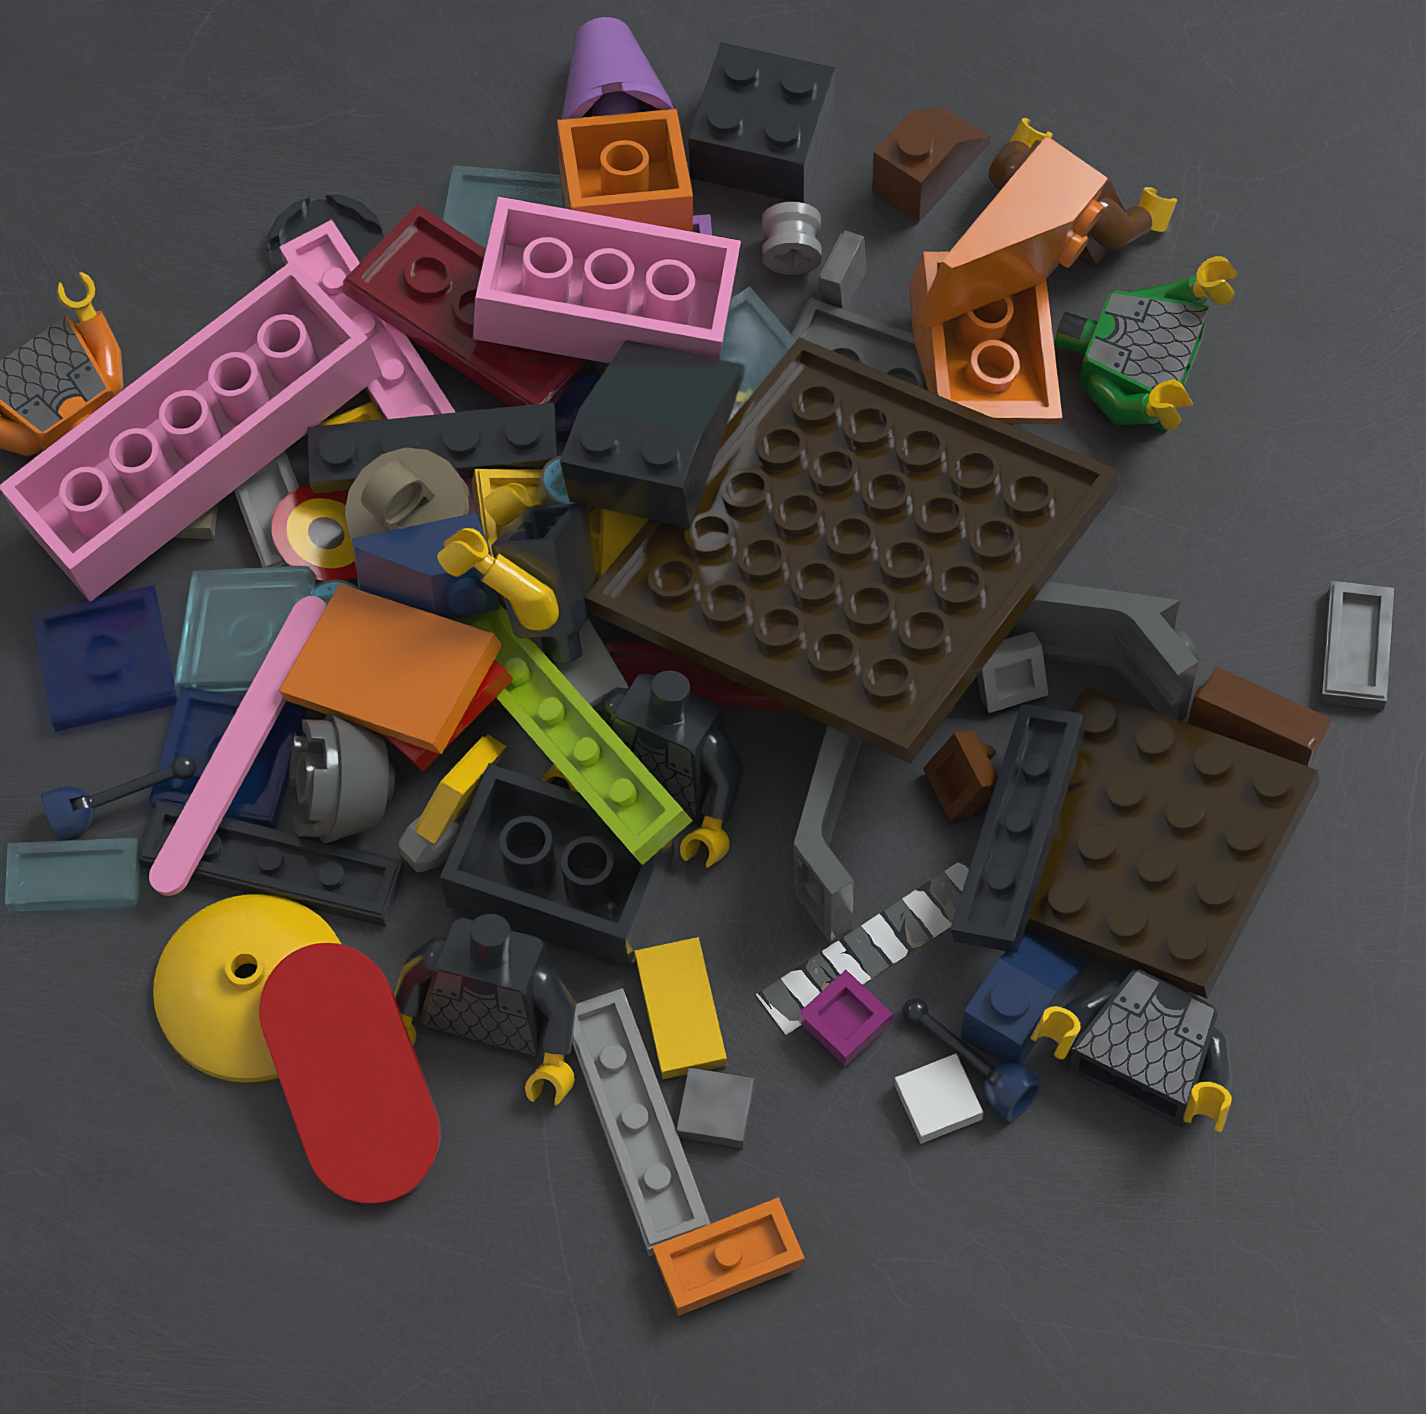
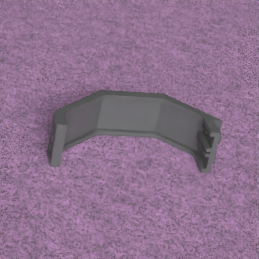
[794,582,1199,945]

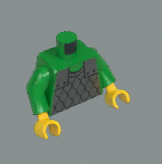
[1054,256,1238,432]

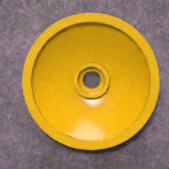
[153,894,341,1083]

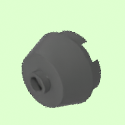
[289,714,395,844]

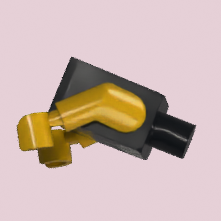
[437,483,597,664]

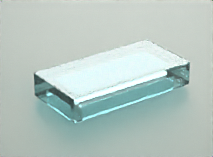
[5,838,140,912]

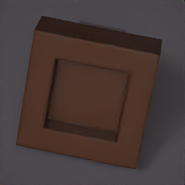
[923,730,998,822]

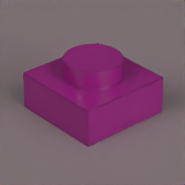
[799,969,893,1067]

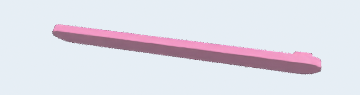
[149,596,327,896]

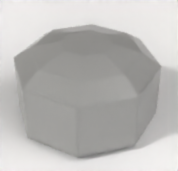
[398,816,461,873]

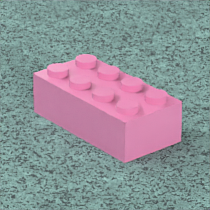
[473,197,741,364]

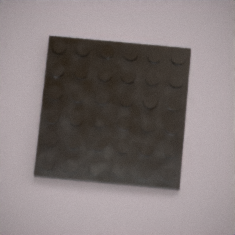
[584,337,1120,764]

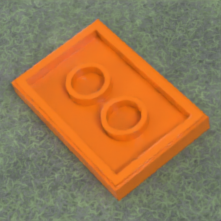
[278,584,502,754]

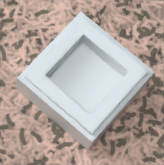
[894,1054,983,1144]

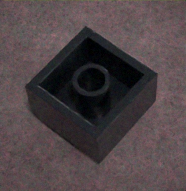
[688,42,835,203]

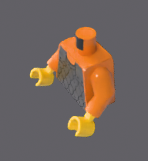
[0,272,124,456]

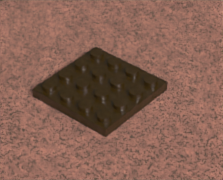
[1026,686,1320,999]

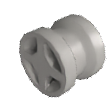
[762,202,822,275]

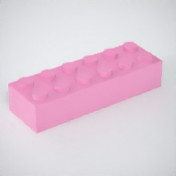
[0,259,382,602]

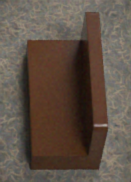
[1187,666,1332,767]

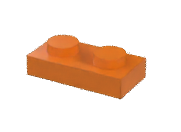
[652,1197,805,1316]

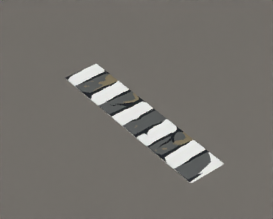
[756,859,969,1035]

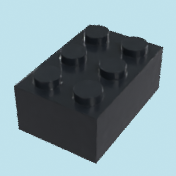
[440,763,675,968]

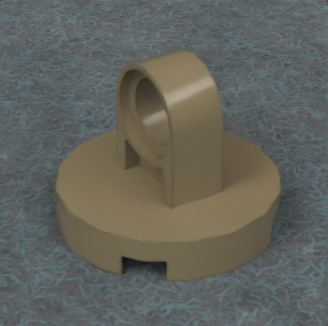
[345,448,470,539]

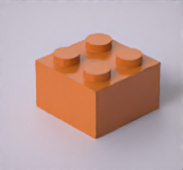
[557,109,693,232]

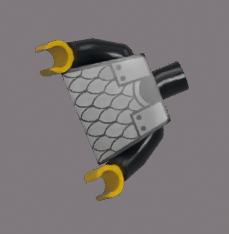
[541,671,743,868]
[394,914,577,1106]
[1030,969,1233,1132]

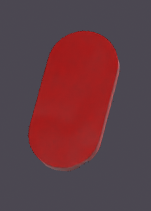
[259,943,441,1204]

